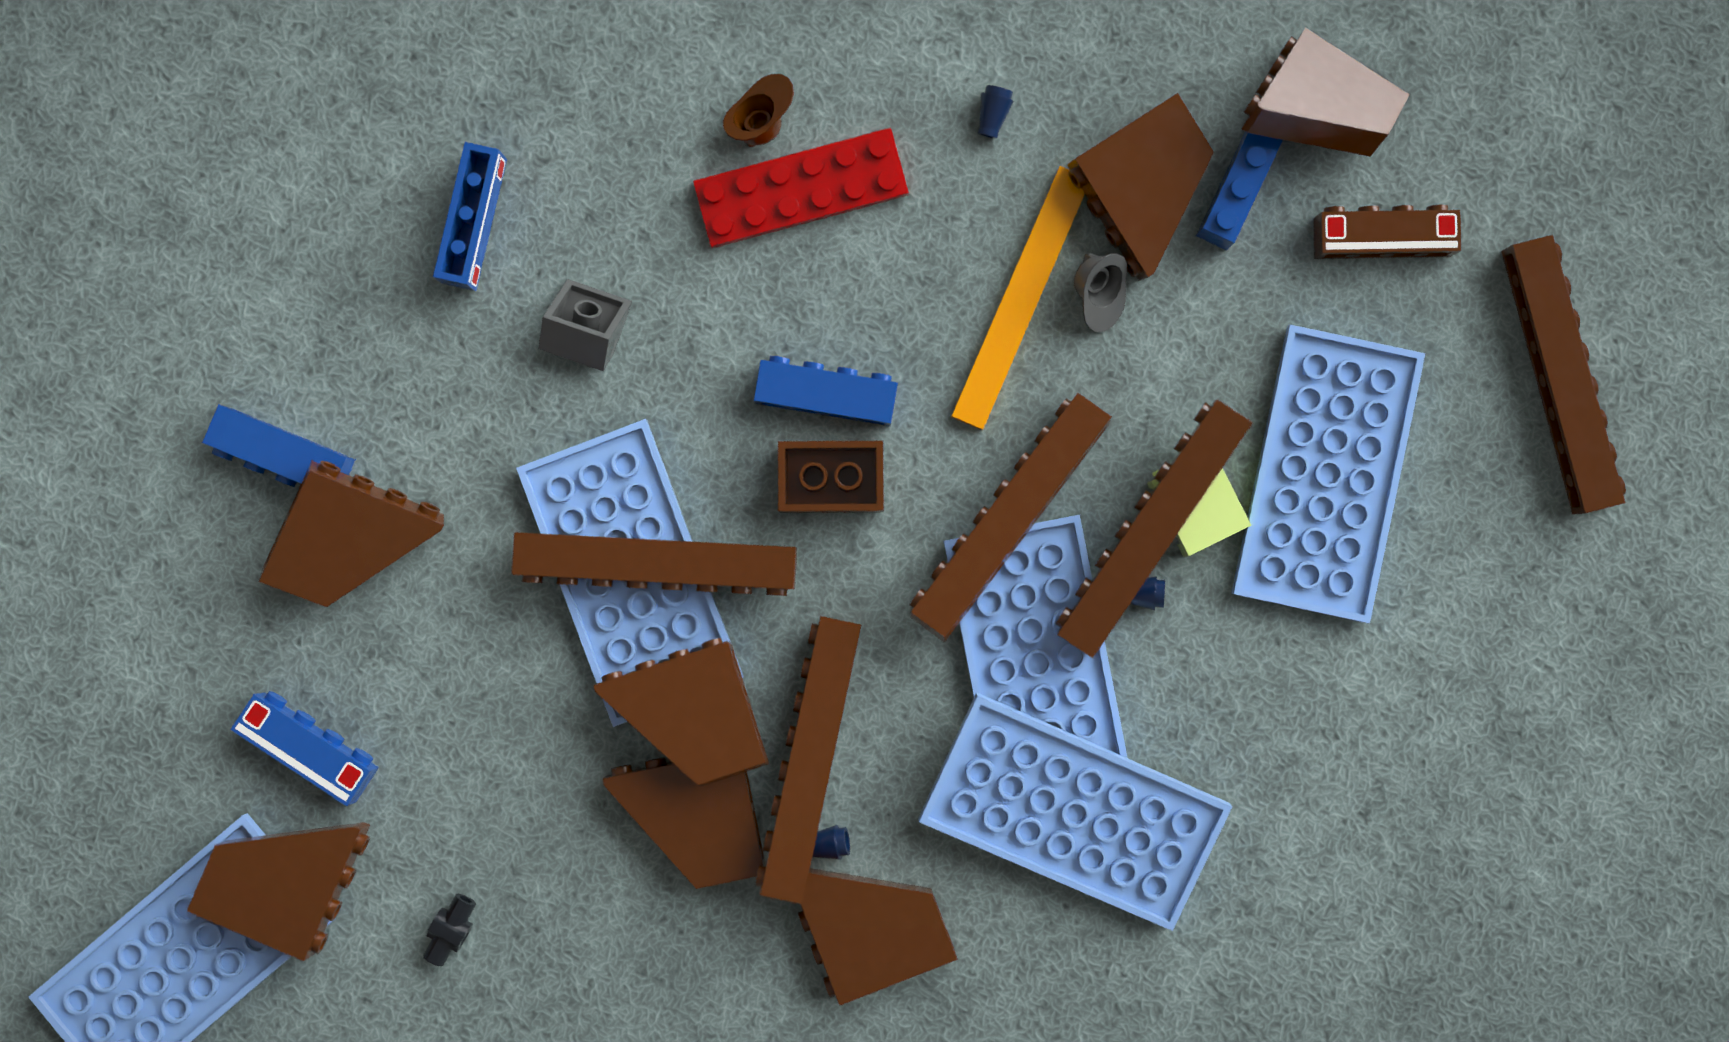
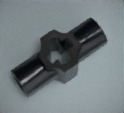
[423,893,476,967]

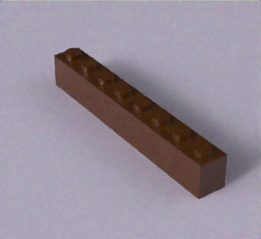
[1501,235,1626,515]
[910,393,1112,643]
[1055,399,1253,658]
[512,532,797,596]
[755,616,861,904]

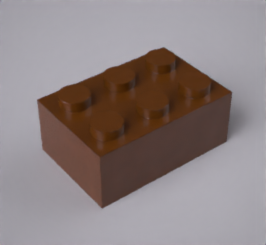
[778,441,884,513]

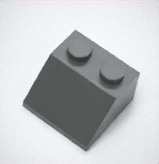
[538,279,632,371]

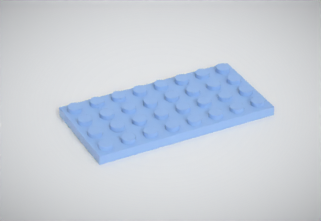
[1231,324,1425,623]
[516,419,744,727]
[943,515,1128,758]
[918,692,1232,931]
[28,813,335,1042]

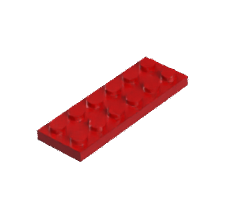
[693,127,909,248]

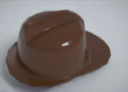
[723,74,794,148]

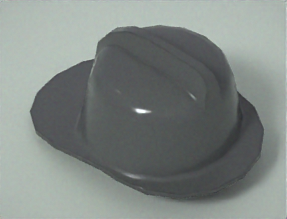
[1074,253,1127,332]

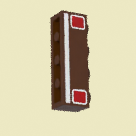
[1313,205,1461,259]

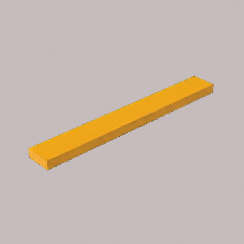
[951,166,1085,430]

